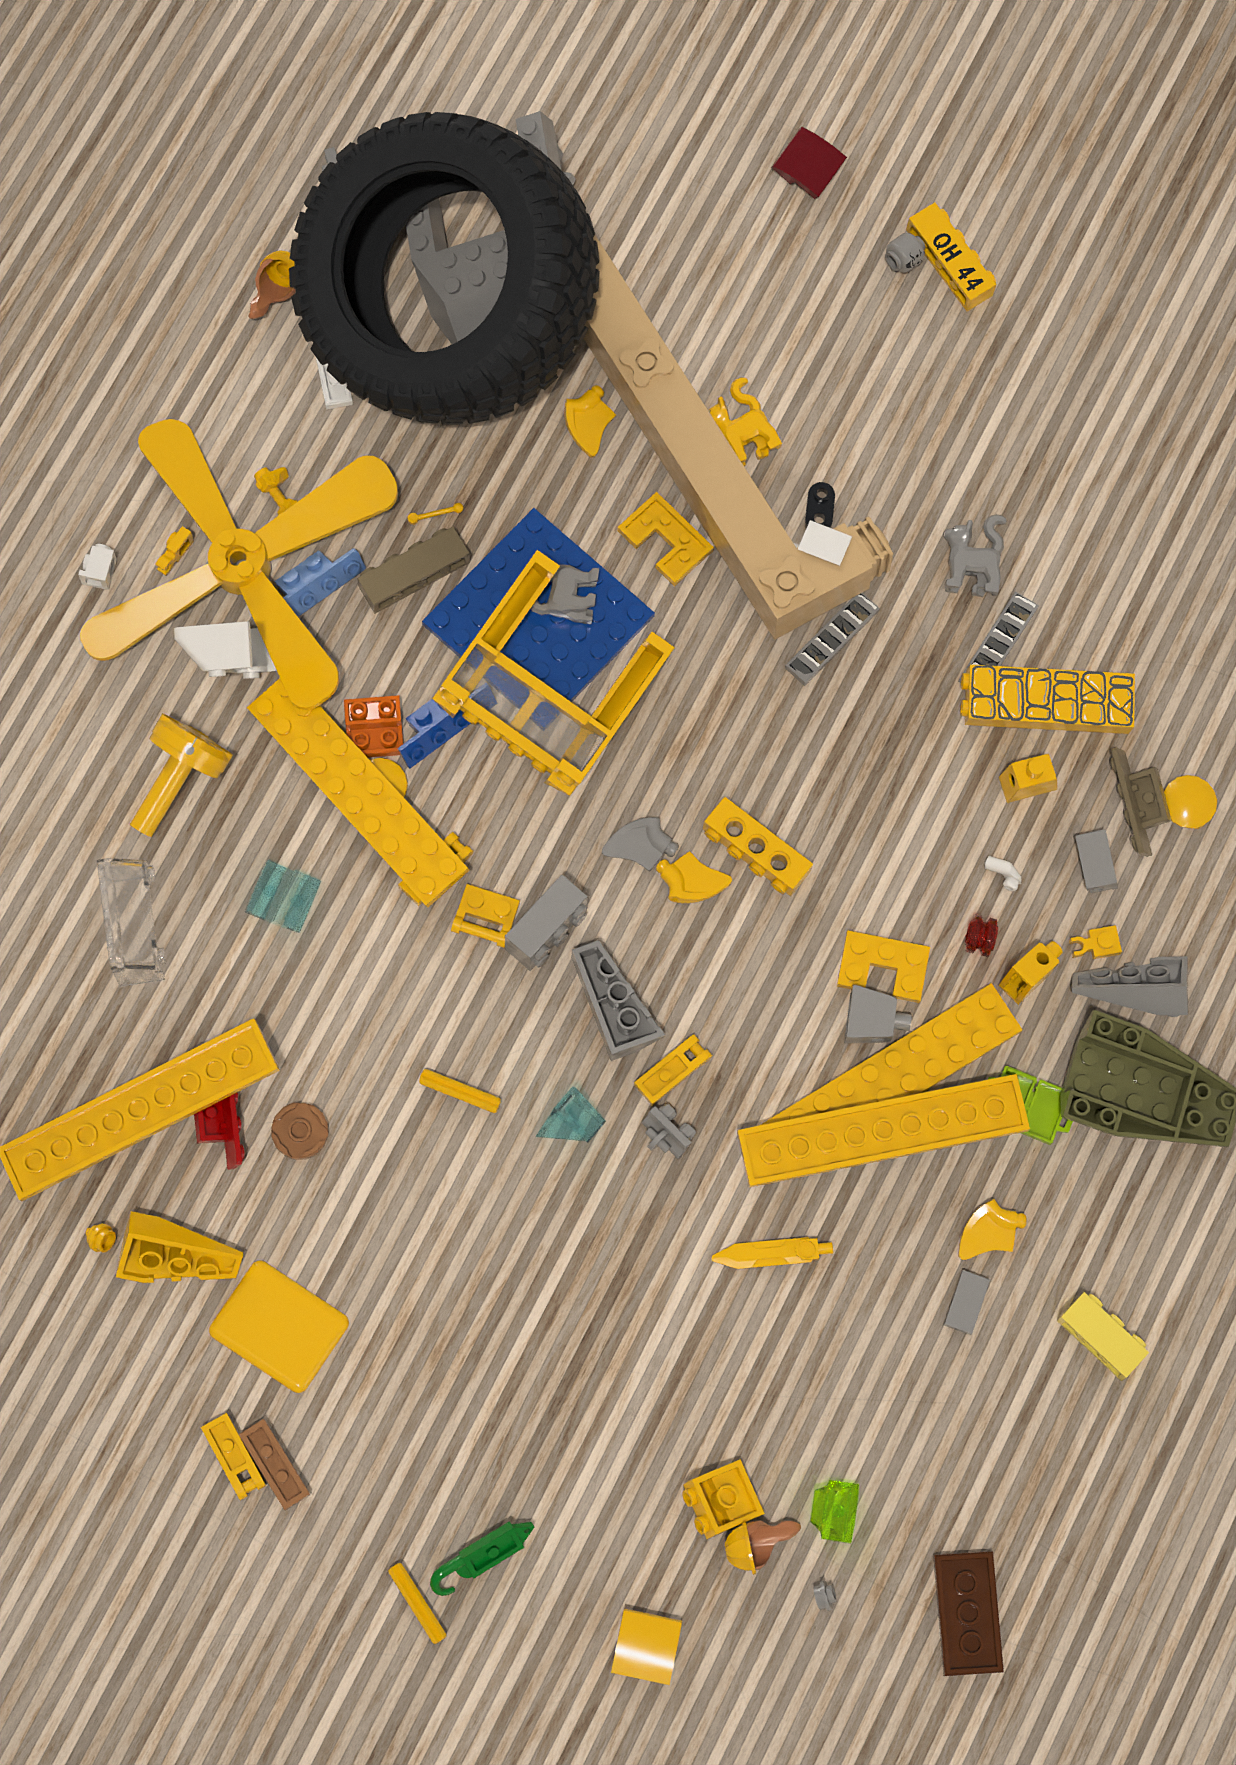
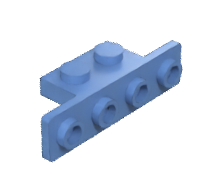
[275,548,366,617]

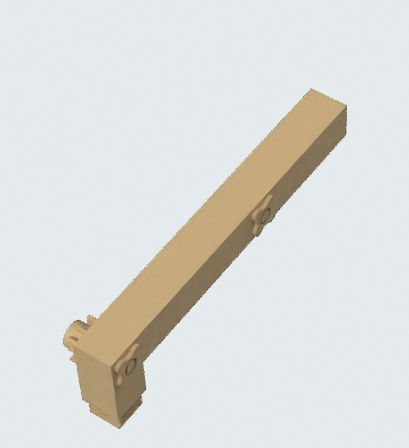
[584,235,893,640]

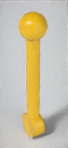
[408,503,464,525]

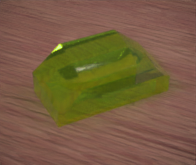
[810,1480,859,1544]

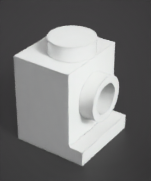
[78,544,117,590]

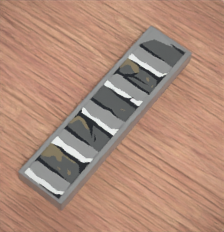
[958,591,1039,683]
[785,593,880,686]

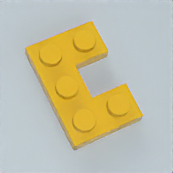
[617,492,714,587]
[836,930,930,1003]

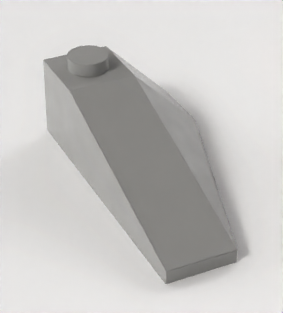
[1072,956,1188,1017]

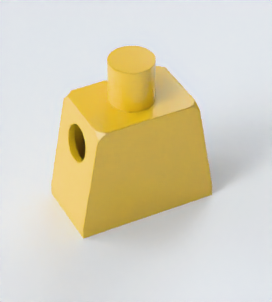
[999,754,1057,803]
[999,941,1063,1005]

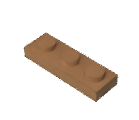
[239,1419,310,1511]

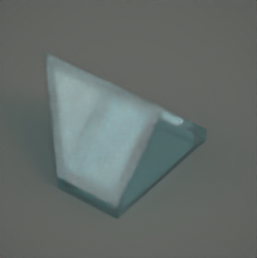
[536,1086,606,1143]

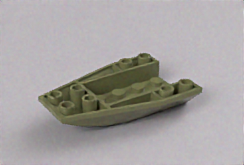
[1060,1010,1236,1147]

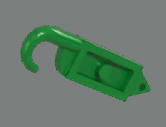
[430,1521,535,1596]

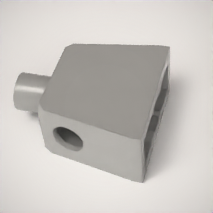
[844,985,912,1043]

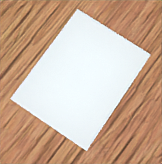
[798,520,852,566]

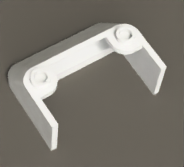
[174,621,277,679]

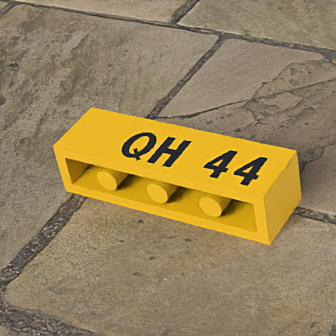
[906,202,997,311]

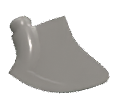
[602,817,679,872]

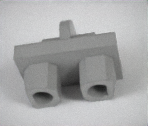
[642,1104,696,1159]

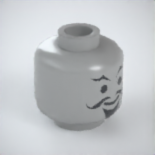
[885,233,925,273]

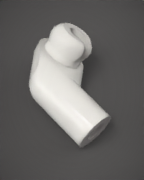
[985,856,1021,891]

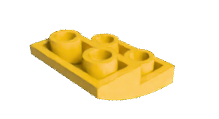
[611,1608,682,1685]

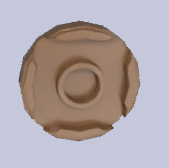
[271,1102,328,1160]

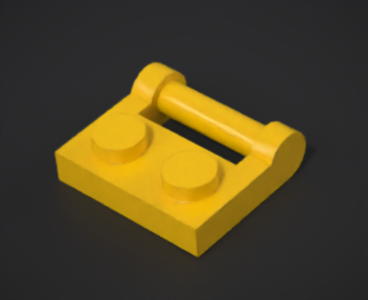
[451,884,520,948]

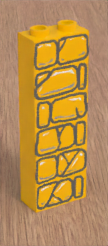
[960,665,1135,734]

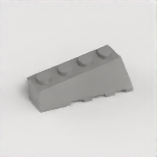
[571,940,665,1061]

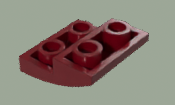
[771,127,847,199]

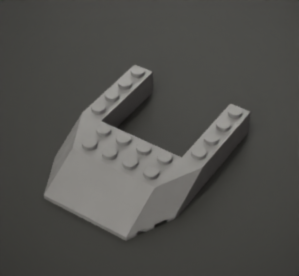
[406,111,561,344]

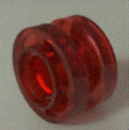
[965,914,998,957]

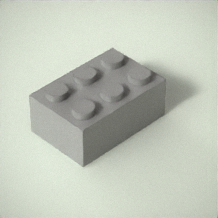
[505,875,588,971]

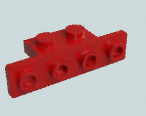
[194,1092,244,1170]

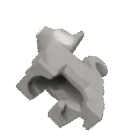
[944,514,1007,597]
[530,555,599,624]

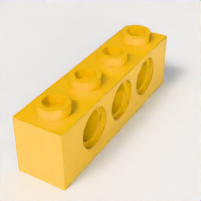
[703,797,813,896]

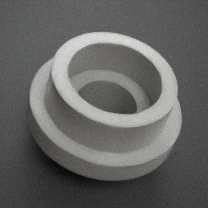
[813,1580,837,1611]

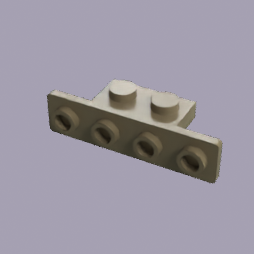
[1111,748,1172,857]

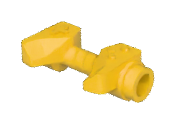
[254,467,298,516]

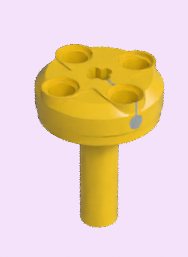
[130,713,233,837]

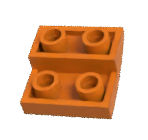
[344,695,403,758]

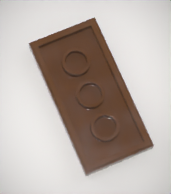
[933,1551,1004,1676]

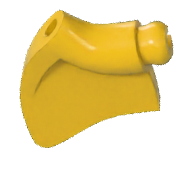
[564,385,616,458]
[656,851,732,903]
[958,1199,1027,1260]

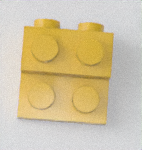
[682,1459,765,1539]

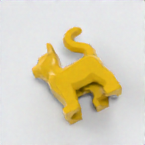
[709,377,782,466]

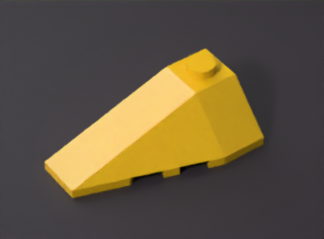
[116,1211,243,1283]

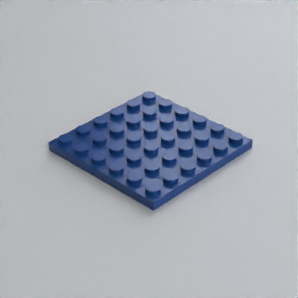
[422,508,655,732]

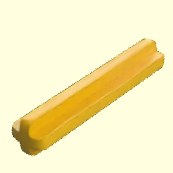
[419,1069,501,1113]
[388,1563,446,1644]

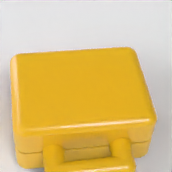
[209,1260,349,1393]

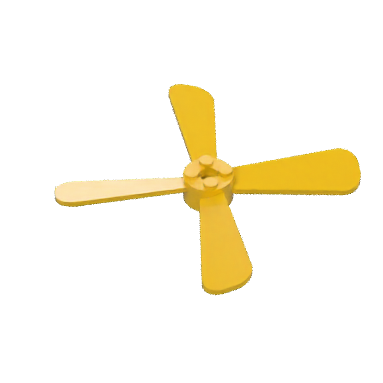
[80,419,398,710]

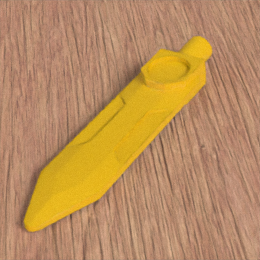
[712,1237,833,1269]

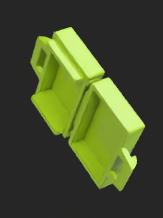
[988,1066,1073,1145]

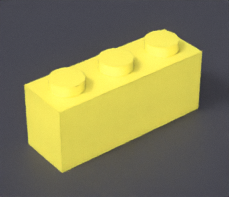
[1057,1292,1149,1381]

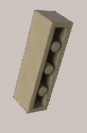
[357,527,470,614]

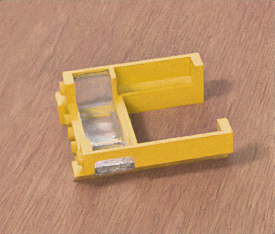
[432,550,675,796]

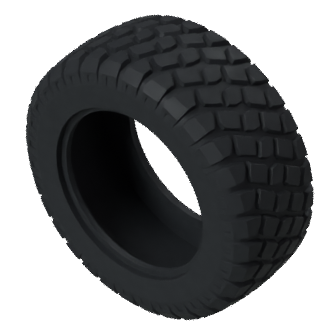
[289,112,600,425]

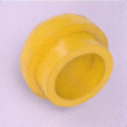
[86,1223,116,1253]

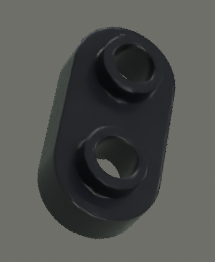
[805,482,835,528]

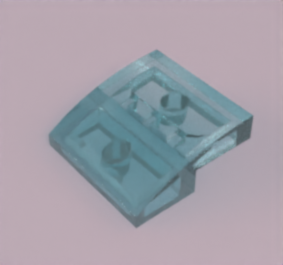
[244,860,321,933]

